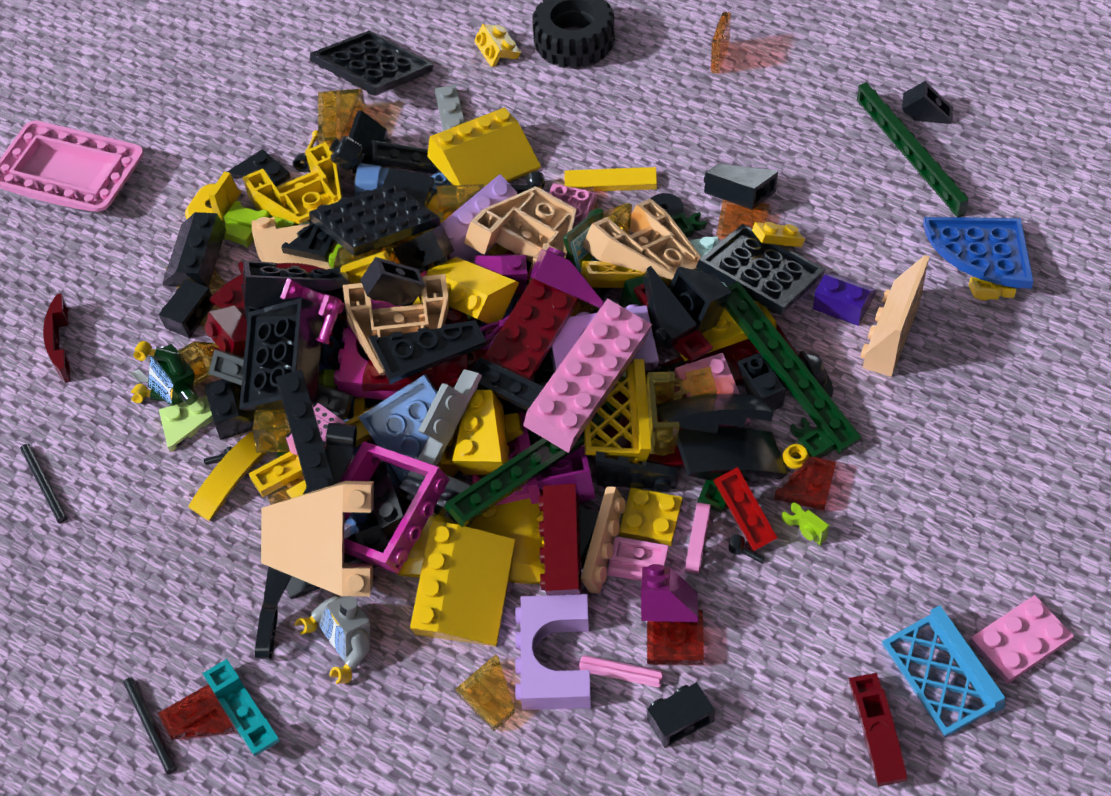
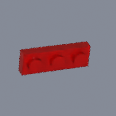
[713,467,777,551]

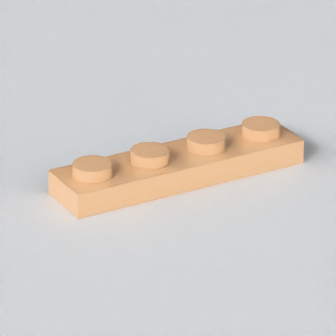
[581,487,625,594]

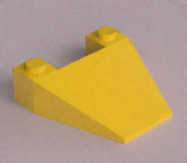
[242,142,342,224]

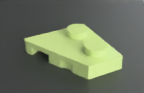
[159,396,213,452]

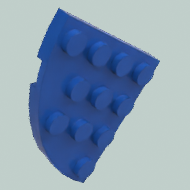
[923,217,1033,289]

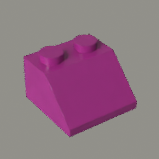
[536,446,596,504]
[641,564,698,622]

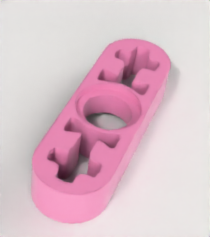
[685,502,711,574]

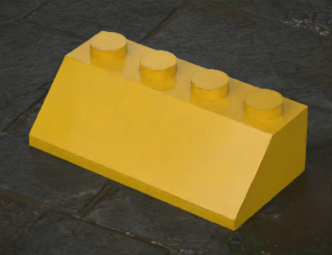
[426,257,519,328]

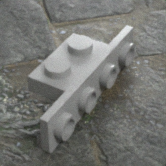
[418,369,482,466]

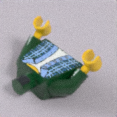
[131,341,199,406]

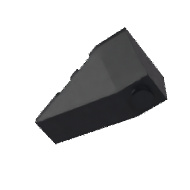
[243,261,349,310]
[286,517,388,599]

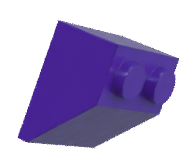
[813,273,877,326]

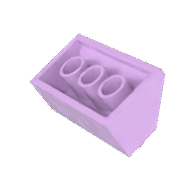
[438,174,517,264]

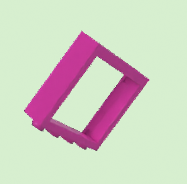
[340,441,450,574]

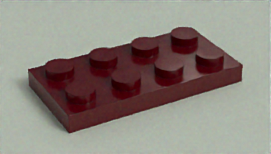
[483,278,578,381]

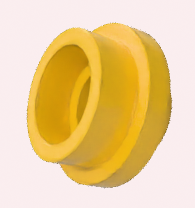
[782,444,809,469]

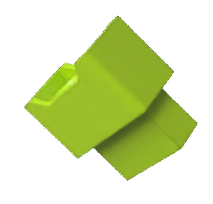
[223,201,271,248]

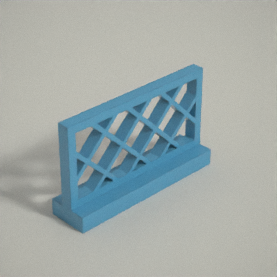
[882,605,1005,737]

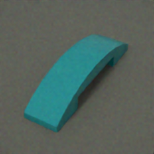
[202,659,280,757]

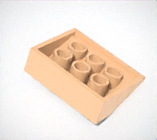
[860,255,930,377]

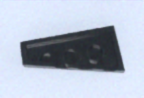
[369,320,486,384]

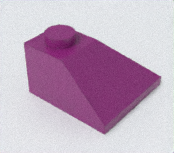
[474,254,528,294]

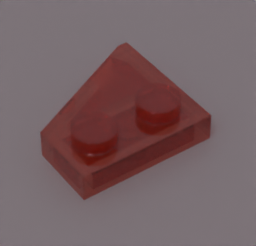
[774,456,836,511]
[157,684,235,740]

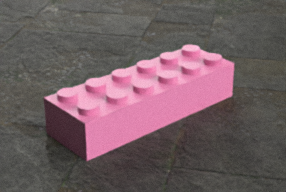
[523,298,652,453]

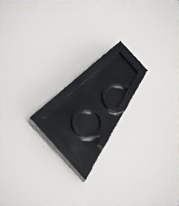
[596,451,676,491]

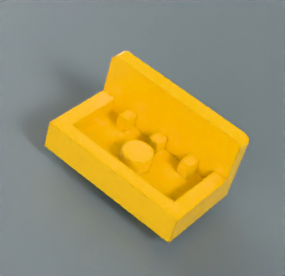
[475,24,521,67]

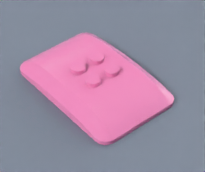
[0,121,144,212]

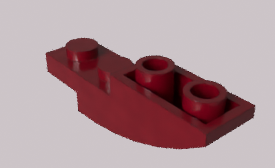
[849,672,908,787]

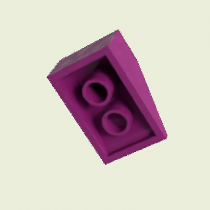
[530,247,604,308]

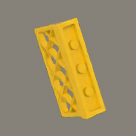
[584,359,651,462]

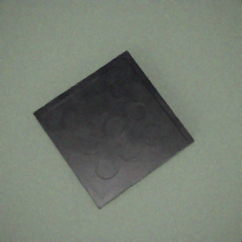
[310,30,433,96]
[309,183,441,256]
[696,224,825,316]

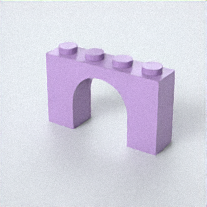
[549,304,659,373]
[515,594,591,710]

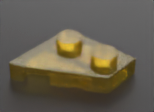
[455,654,515,731]

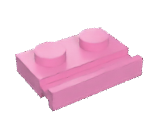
[607,537,668,581]

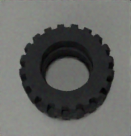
[532,0,615,69]

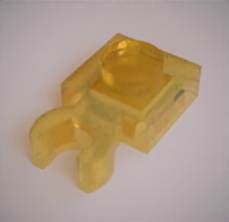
[669,367,717,399]

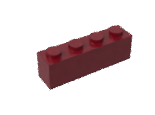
[539,484,582,596]

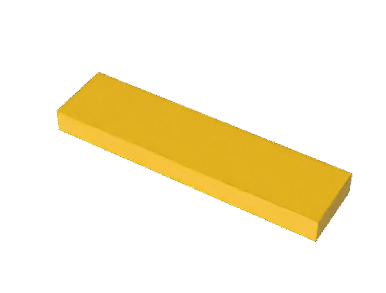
[564,167,657,192]

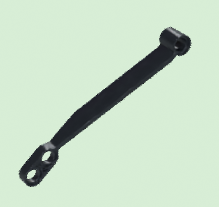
[255,423,357,660]

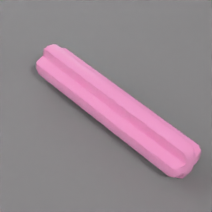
[579,655,663,687]

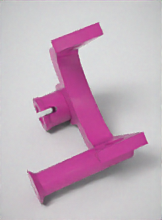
[280,278,345,344]

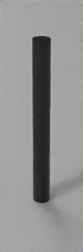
[20,444,68,524]
[123,677,177,775]

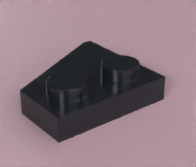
[228,149,290,187]
[281,221,336,262]

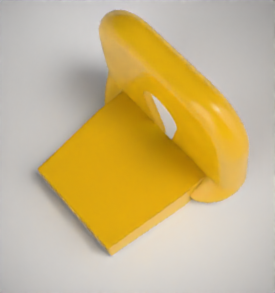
[185,171,242,221]

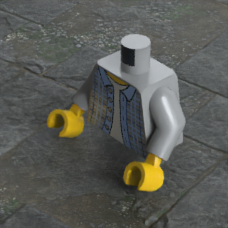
[295,596,370,684]

